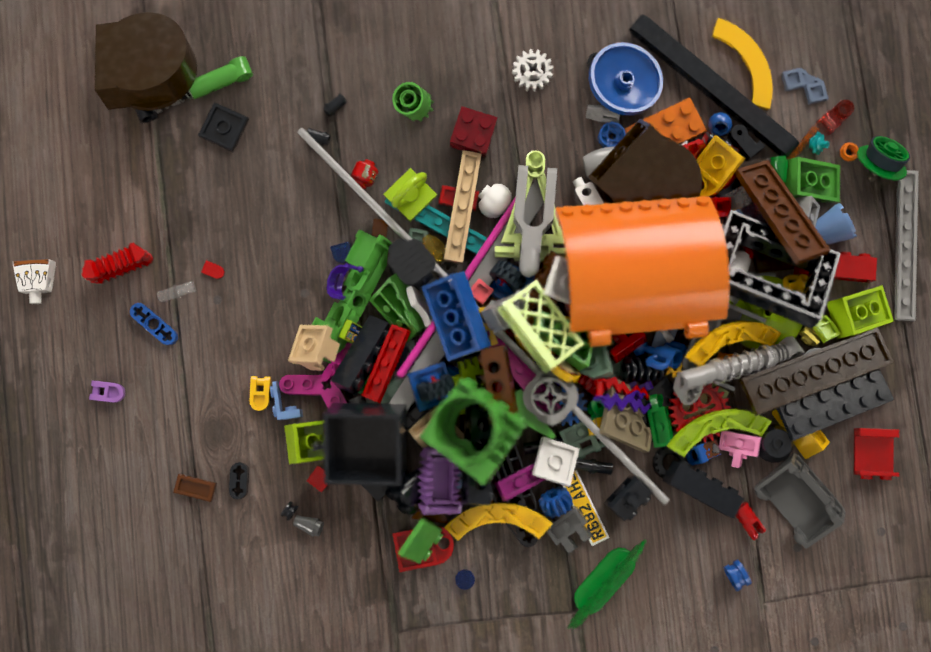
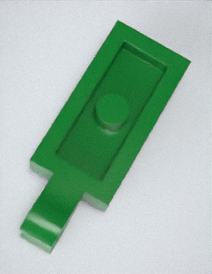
[647,393,674,448]

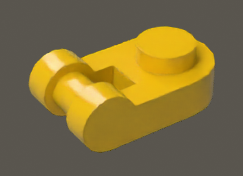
[249,376,272,411]

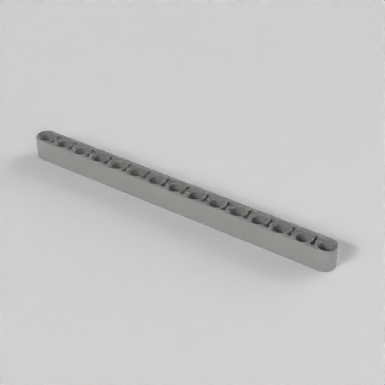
[389,179,544,412]

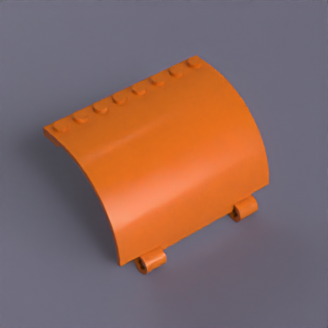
[555,196,729,347]

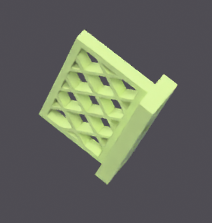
[497,280,584,373]

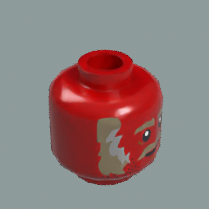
[351,159,379,189]

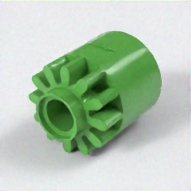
[392,82,434,121]

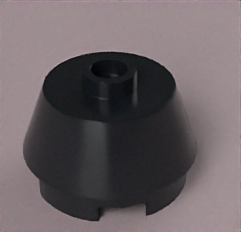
[756,424,793,463]

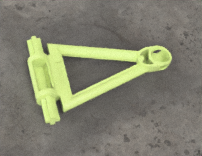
[495,151,567,262]

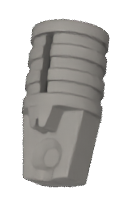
[586,105,620,123]

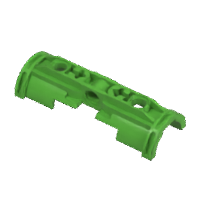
[312,230,392,364]

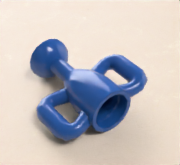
[634,341,687,370]

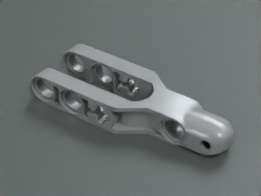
[513,165,557,277]

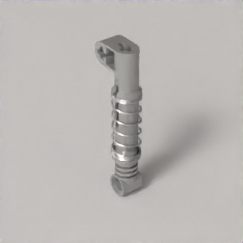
[673,336,805,405]

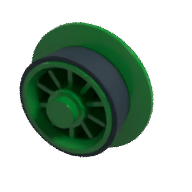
[857,136,910,182]

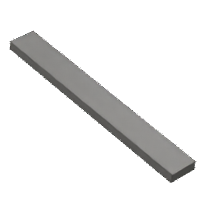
[894,170,919,321]

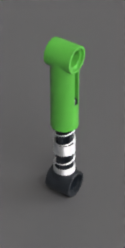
[135,56,253,123]

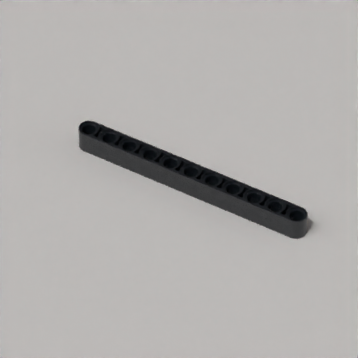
[629,14,799,159]

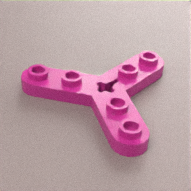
[279,343,352,408]

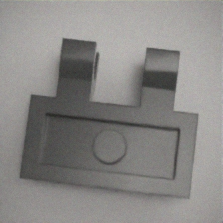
[546,506,593,554]

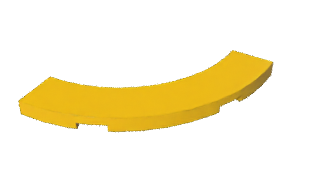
[712,18,773,110]
[685,320,782,367]
[444,502,553,541]

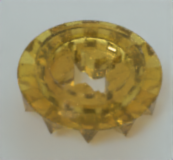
[422,235,446,262]

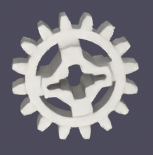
[512,49,553,91]

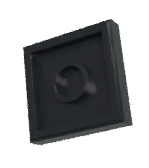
[198,102,249,152]

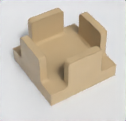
[288,325,339,371]

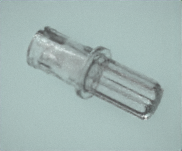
[157,280,196,302]

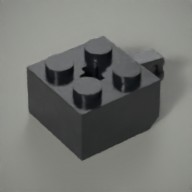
[604,475,652,521]

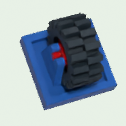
[489,260,535,300]
[407,361,455,412]

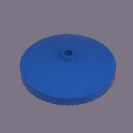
[588,43,663,115]

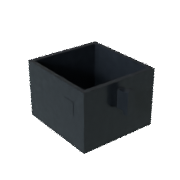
[313,403,407,486]

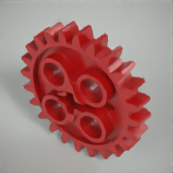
[668,383,731,443]

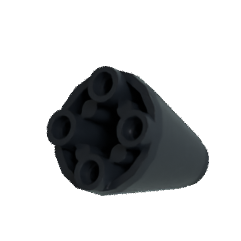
[384,465,423,516]

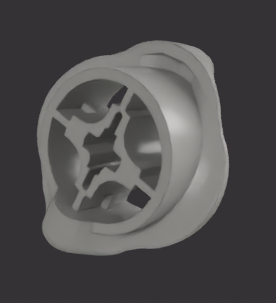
[523,370,578,425]

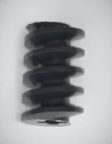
[620,357,664,381]

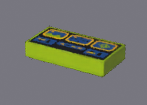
[339,319,362,344]

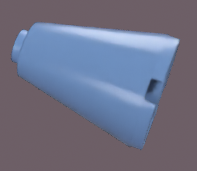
[815,203,857,245]

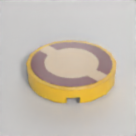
[551,353,580,383]

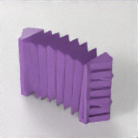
[417,447,462,515]

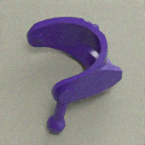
[326,263,364,300]

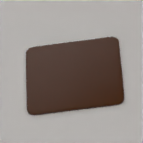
[372,219,388,237]

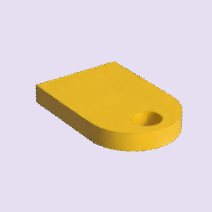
[696,135,745,197]

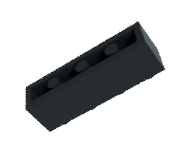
[331,315,391,396]
[662,460,744,519]

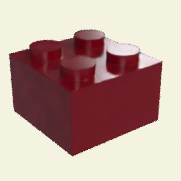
[450,106,498,158]

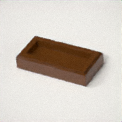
[173,474,217,502]

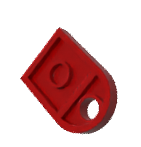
[393,526,454,572]

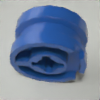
[598,122,626,148]
[723,560,752,591]

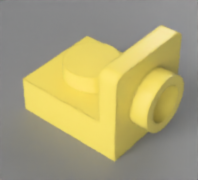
[799,326,820,346]

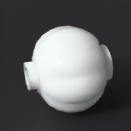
[478,184,512,218]

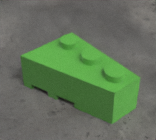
[369,274,426,343]
[533,311,593,371]

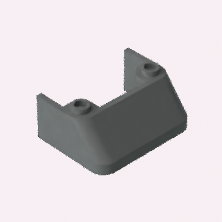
[682,303,766,391]

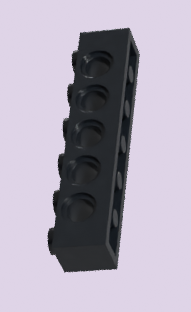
[461,385,494,506]

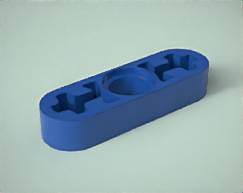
[130,303,178,345]

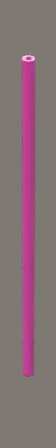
[396,196,516,379]

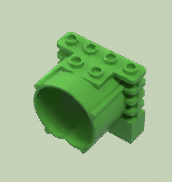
[420,377,528,485]

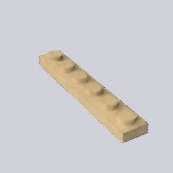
[444,150,482,264]

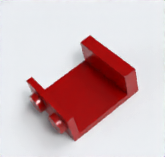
[854,428,899,480]

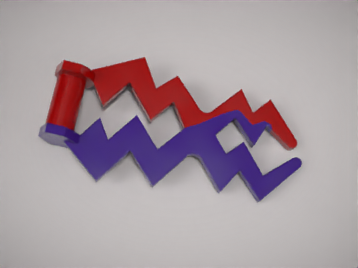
[593,376,651,414]

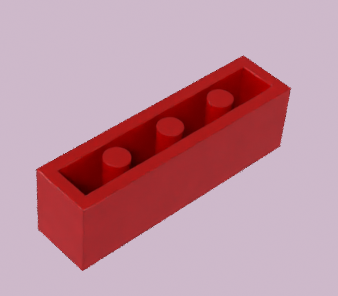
[794,252,877,283]

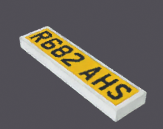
[562,470,609,546]

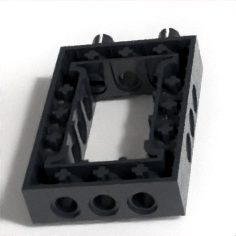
[722,210,841,329]

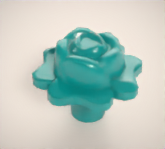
[809,132,830,155]

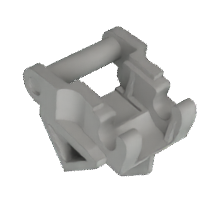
[481,289,525,339]

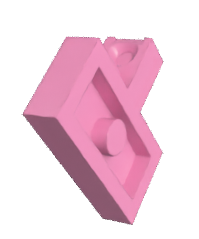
[719,430,762,468]

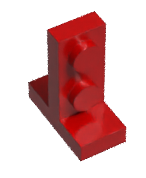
[609,332,647,363]

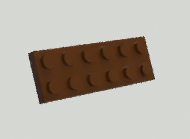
[735,160,831,264]

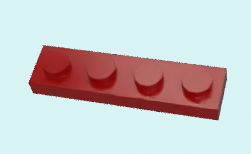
[361,324,411,404]

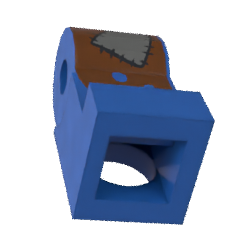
[686,439,721,466]

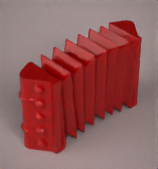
[82,242,154,284]

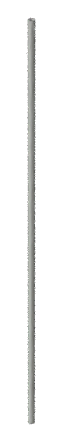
[297,128,670,505]

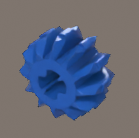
[539,486,573,518]

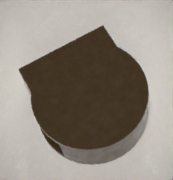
[95,12,197,111]
[588,119,702,204]

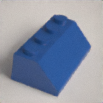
[422,272,491,361]

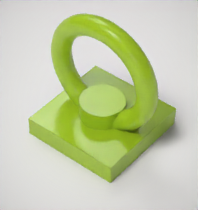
[383,168,437,222]

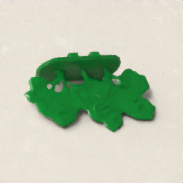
[567,539,646,630]

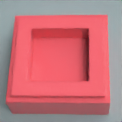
[471,278,494,306]

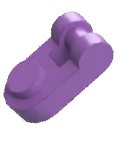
[89,380,125,403]

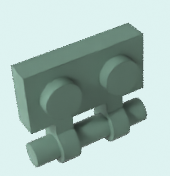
[559,417,606,459]

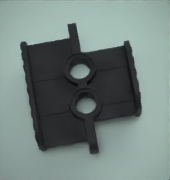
[388,239,441,299]

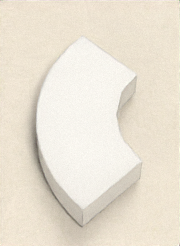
[406,286,433,327]

